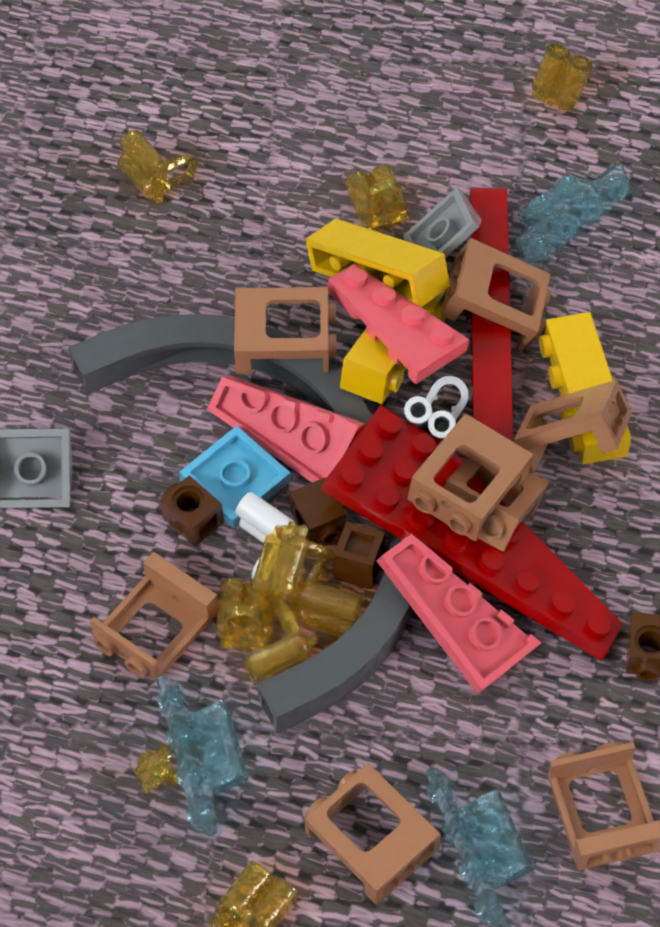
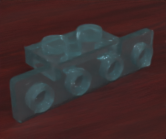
[516,163,632,267]
[156,675,249,838]
[425,767,534,927]

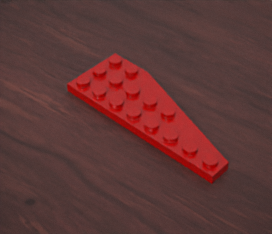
[320,405,623,661]

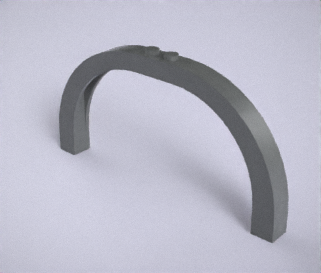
[68,314,413,734]

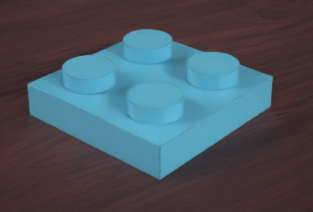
[179,426,291,528]

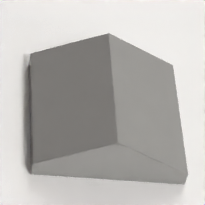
[403,187,482,258]
[0,428,73,508]

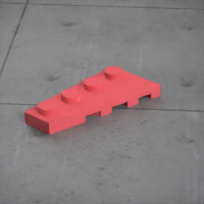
[327,264,469,384]
[207,375,366,483]
[376,534,541,693]

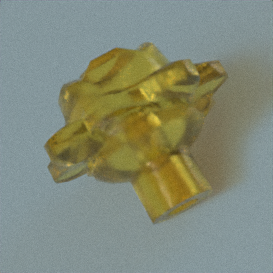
[134,744,181,794]

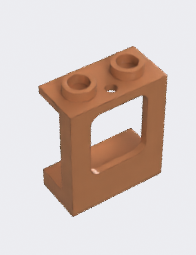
[441,238,551,351]
[234,287,336,374]
[514,380,632,474]
[407,413,534,542]
[444,457,550,552]
[90,552,219,682]
[548,742,660,871]
[304,763,441,906]

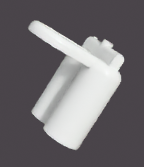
[404,376,469,441]
[236,492,305,582]

